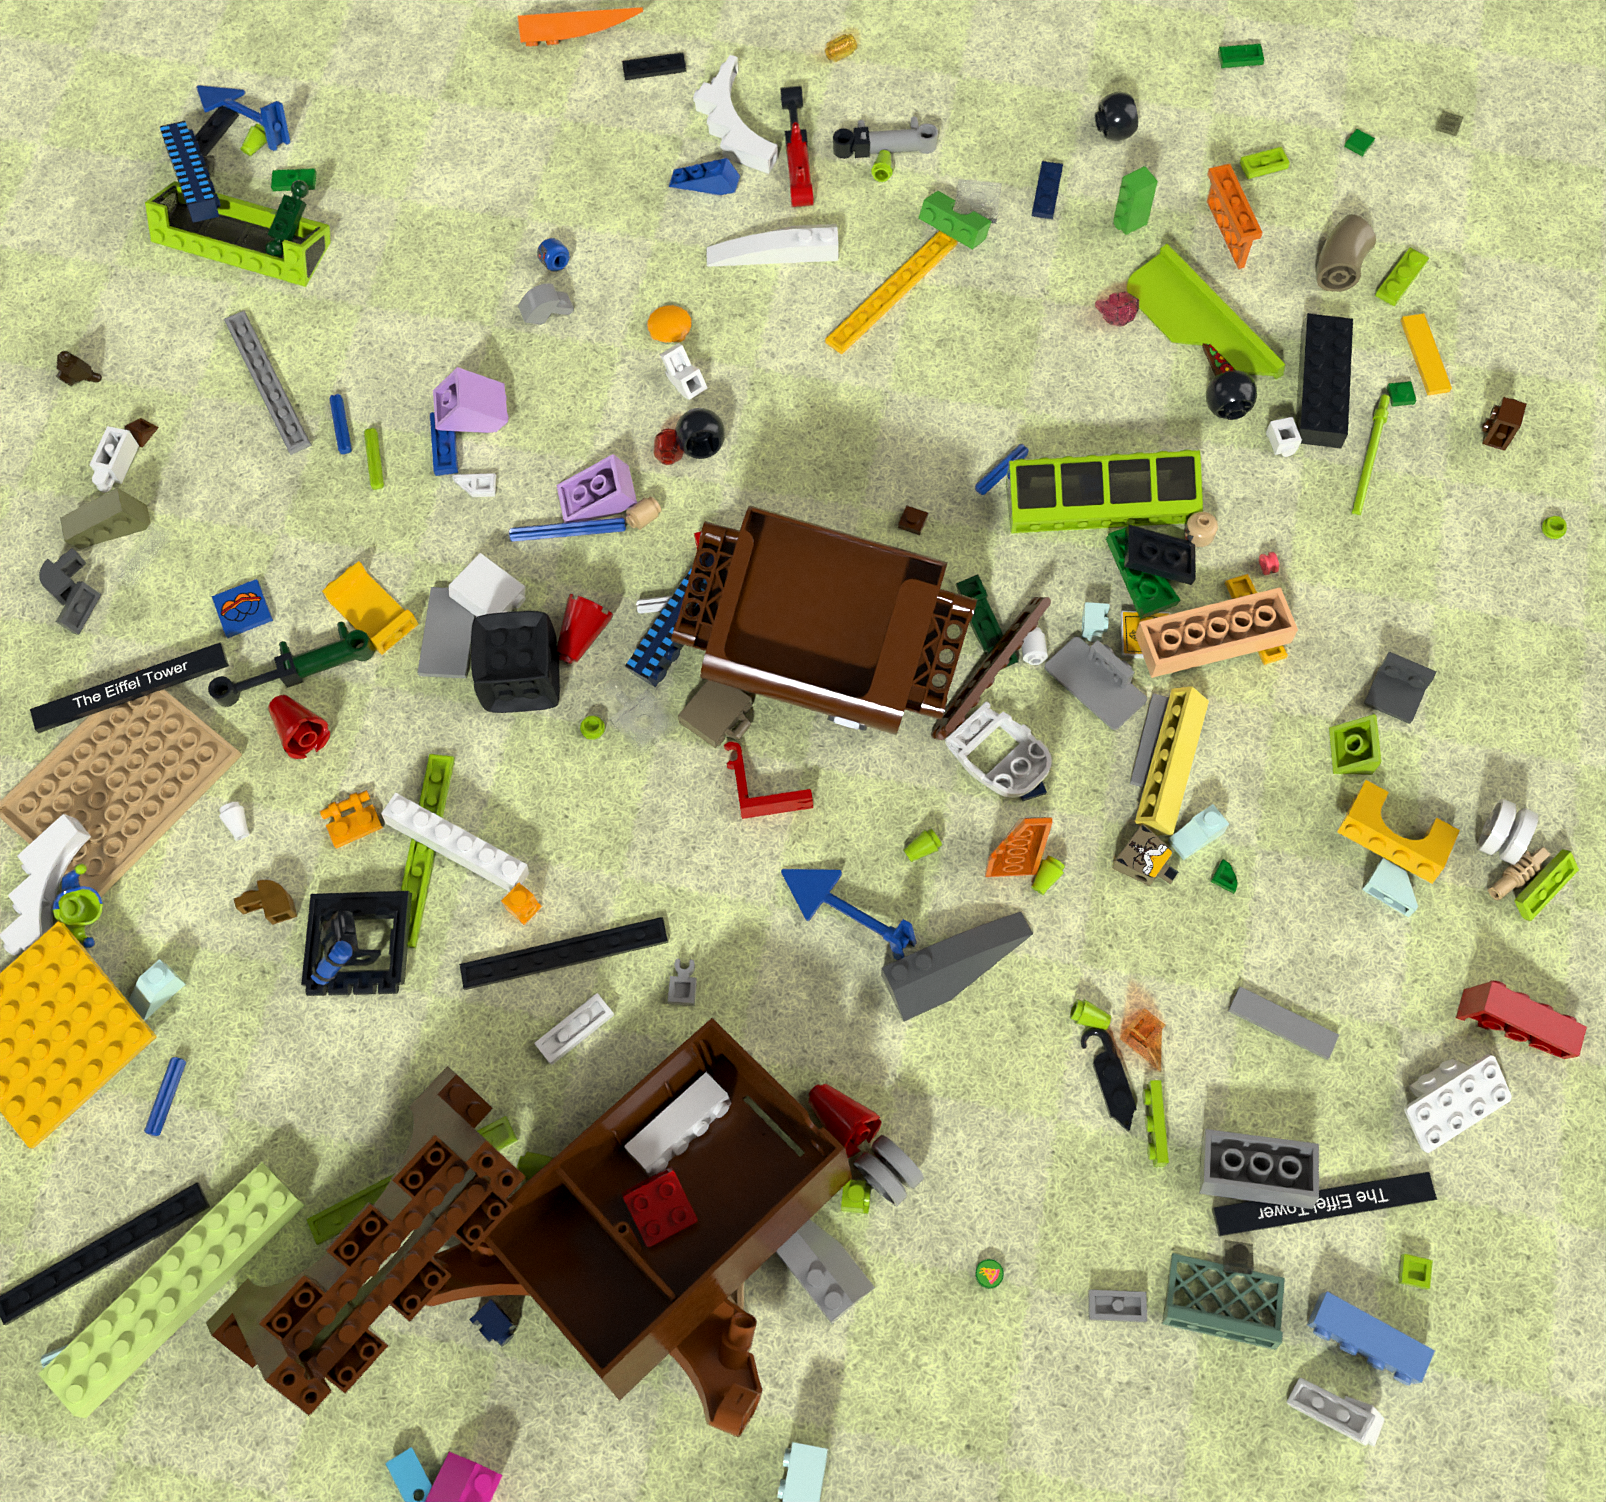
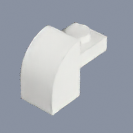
[660,343,707,400]

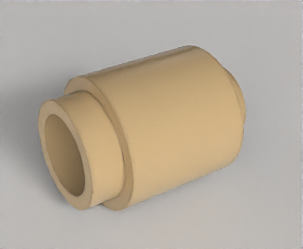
[626,496,661,530]

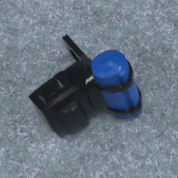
[311,911,381,985]

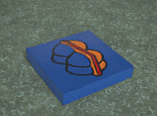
[212,579,273,638]

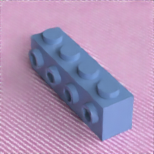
[1307,1291,1435,1386]

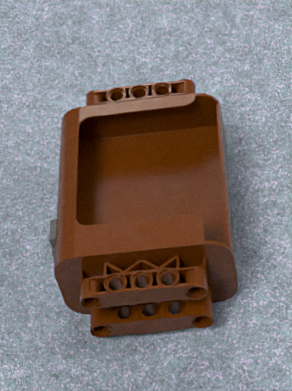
[671,505,977,735]

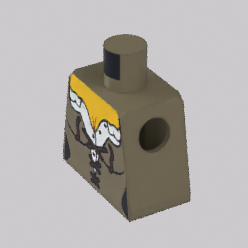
[1112,824,1179,886]

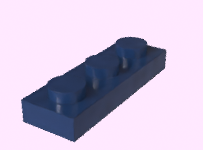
[1031,161,1063,220]

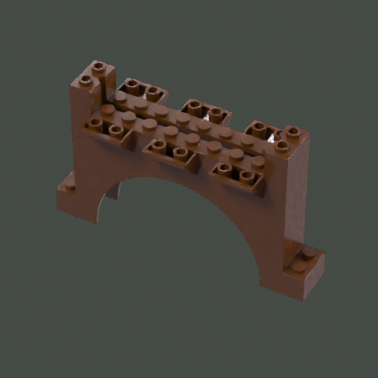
[206,1066,526,1416]

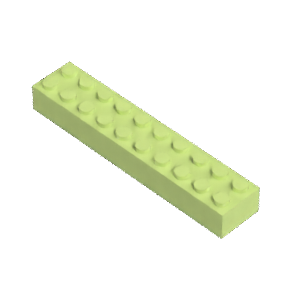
[38,1162,305,1418]

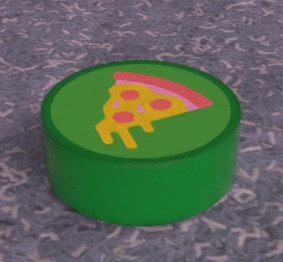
[975,1259,1004,1289]

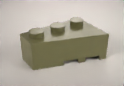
[60,488,152,549]

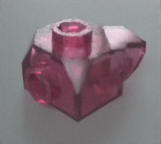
[1095,291,1139,326]

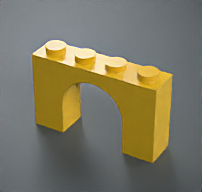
[1337,780,1460,884]

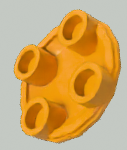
[647,305,691,343]

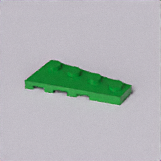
[1106,527,1181,620]

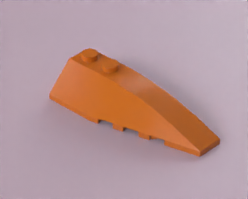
[518,7,643,46]
[985,817,1053,877]

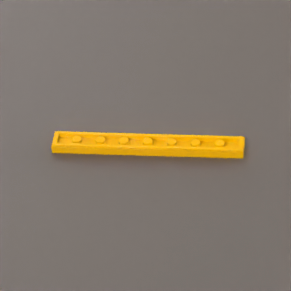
[825,231,958,355]

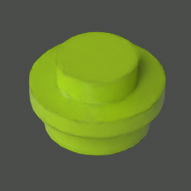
[1541,516,1567,539]
[580,716,605,740]

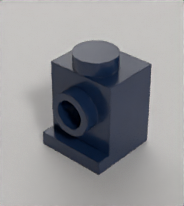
[469,1299,517,1347]

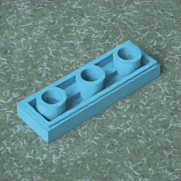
[385,1447,432,1502]

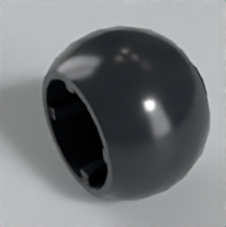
[1095,92,1138,141]
[1206,370,1257,420]
[675,408,725,459]

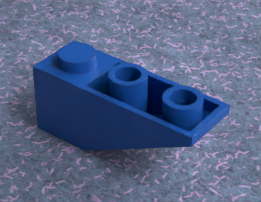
[669,158,740,195]

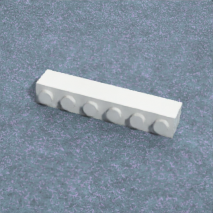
[381,792,529,892]

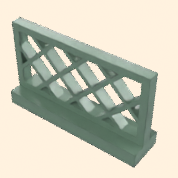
[1162,1253,1285,1350]

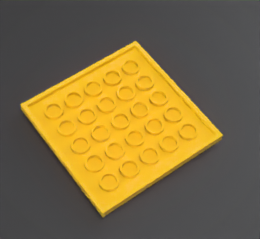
[0,921,157,1149]

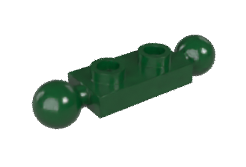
[265,180,309,258]

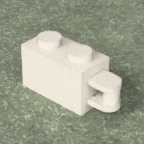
[90,426,139,493]

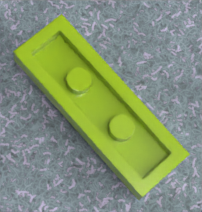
[1375,247,1429,307]
[1514,849,1579,921]
[1142,1080,1169,1167]

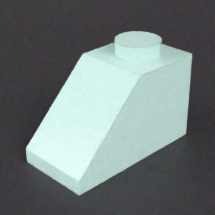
[1362,858,1418,917]
[128,959,186,1021]

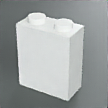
[449,553,526,617]

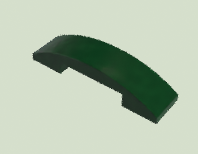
[956,574,1019,668]

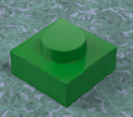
[1387,381,1417,407]

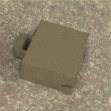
[678,680,752,748]

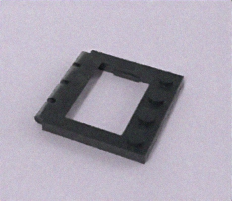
[301,891,412,996]

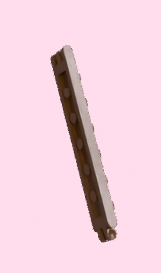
[931,597,1051,740]

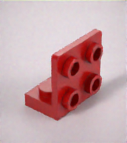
[622,1166,697,1247]

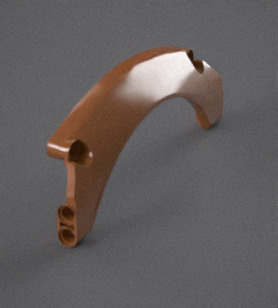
[426,1241,763,1438]

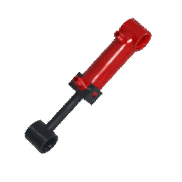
[780,86,814,207]

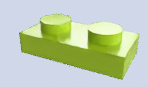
[1240,147,1290,179]

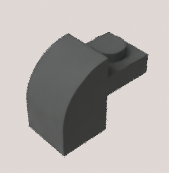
[39,548,86,606]

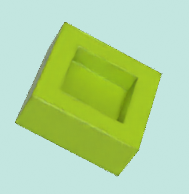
[1398,1254,1433,1290]

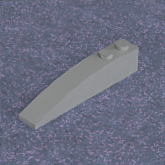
[776,1219,875,1325]

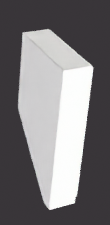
[452,473,496,497]

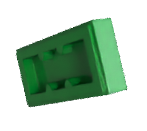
[1218,43,1265,68]
[271,168,317,192]

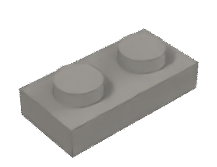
[1088,1290,1147,1322]

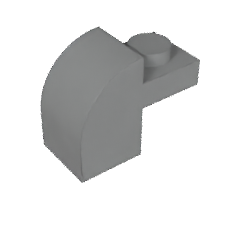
[518,283,574,325]

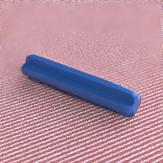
[329,394,352,455]
[975,444,1029,495]
[144,1057,186,1136]

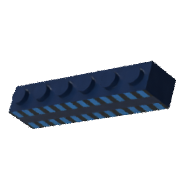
[159,121,221,223]
[625,555,714,687]

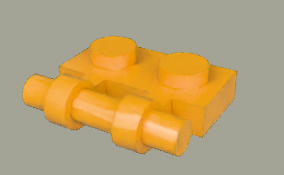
[320,790,383,849]

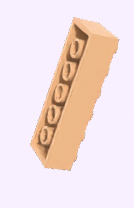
[1135,587,1298,678]

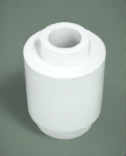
[1022,627,1048,665]

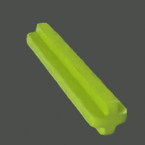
[364,428,384,490]

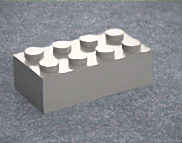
[1199,1129,1319,1209]

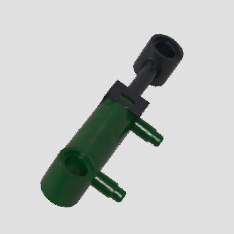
[208,621,375,707]

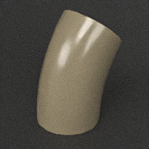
[1317,214,1376,292]

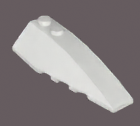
[707,224,838,267]

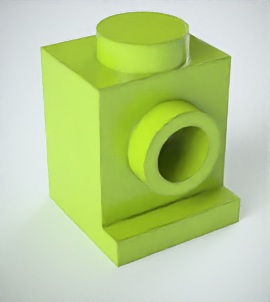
[841,1179,871,1214]

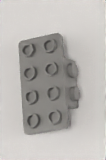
[1045,637,1147,730]

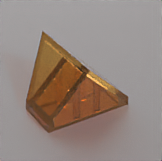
[1120,1008,1166,1072]

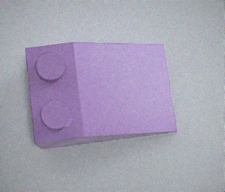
[557,454,637,523]

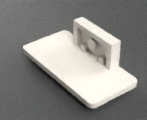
[1404,1054,1512,1153]

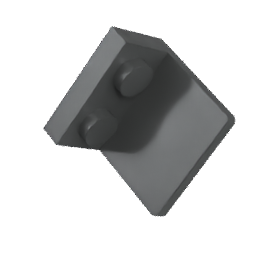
[1364,652,1437,724]

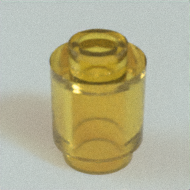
[825,34,857,63]

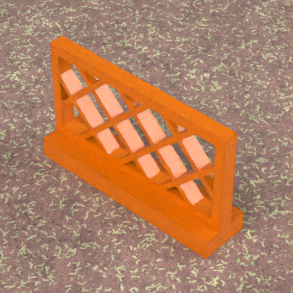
[1207,163,1263,269]

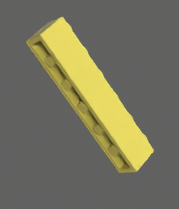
[1135,686,1209,835]

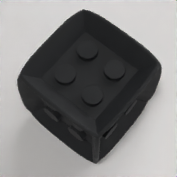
[471,611,560,713]

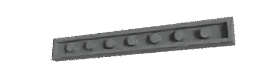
[224,311,312,455]

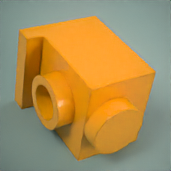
[501,883,542,925]

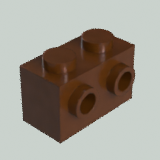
[1481,397,1527,451]

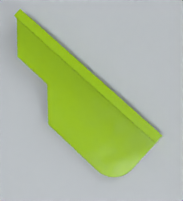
[1127,244,1285,380]

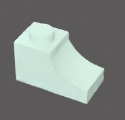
[1168,804,1229,860]

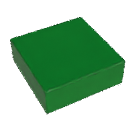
[1344,129,1376,157]

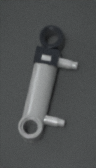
[833,116,938,159]

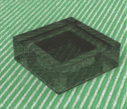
[1435,111,1464,136]

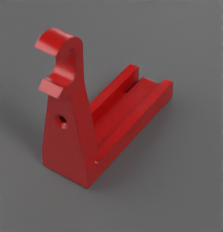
[724,742,813,819]

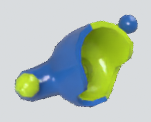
[53,863,103,948]

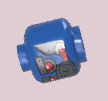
[537,238,570,271]

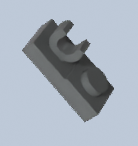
[56,581,102,635]

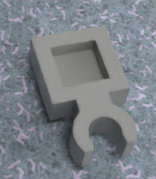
[668,959,697,1006]

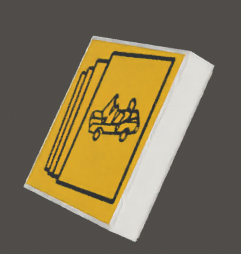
[1121,611,1170,658]

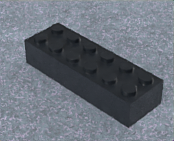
[1296,313,1353,448]

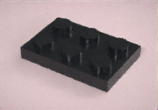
[1124,525,1196,585]

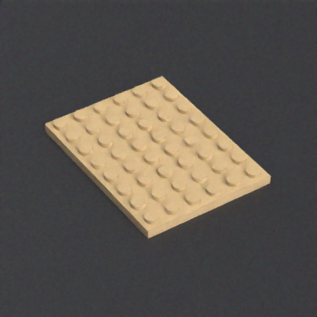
[0,668,242,897]

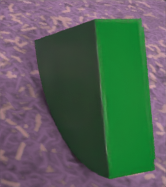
[1211,859,1238,894]

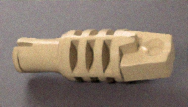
[1488,847,1550,901]

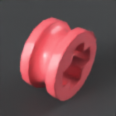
[1259,552,1279,575]

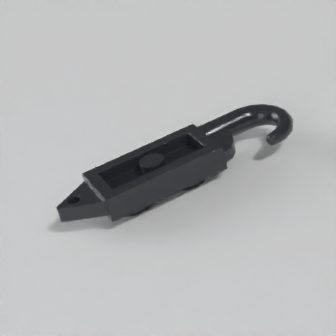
[1081,1028,1137,1132]

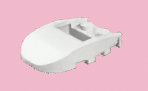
[945,702,1052,798]

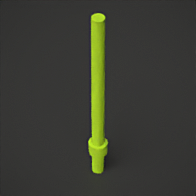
[1352,394,1390,515]

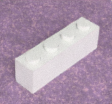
[624,1073,731,1178]

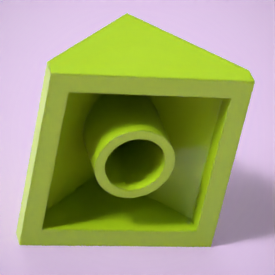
[1329,714,1382,775]

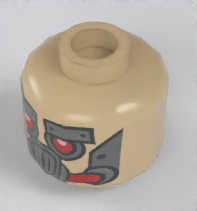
[1184,512,1218,547]

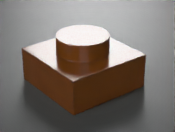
[898,505,928,535]

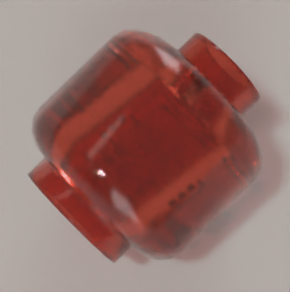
[653,429,683,465]

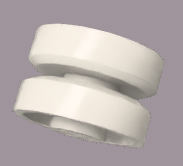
[1477,799,1539,865]

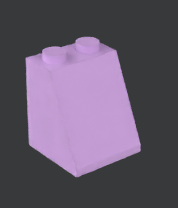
[433,367,508,433]

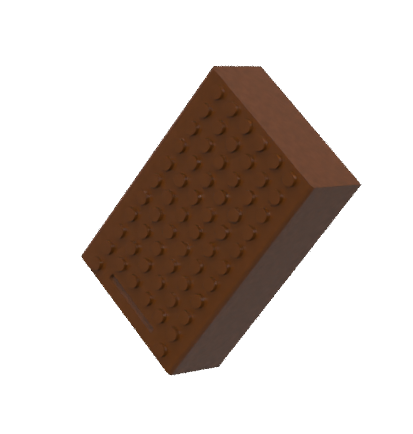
[484,1018,852,1401]

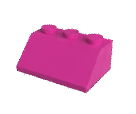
[425,1452,503,1502]

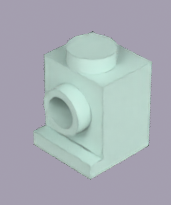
[1082,602,1110,642]

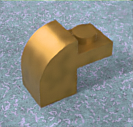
[234,880,297,925]

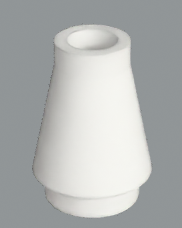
[219,802,250,841]

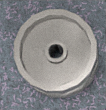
[854,1135,924,1207]

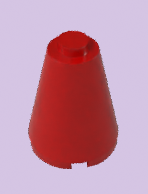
[556,594,614,664]
[268,695,330,759]
[808,1084,882,1158]

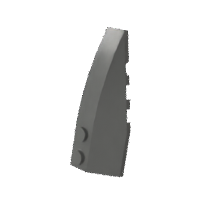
[881,912,1033,1022]

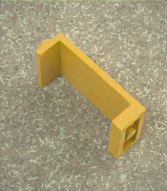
[322,561,419,655]

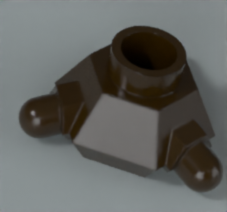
[55,351,102,387]

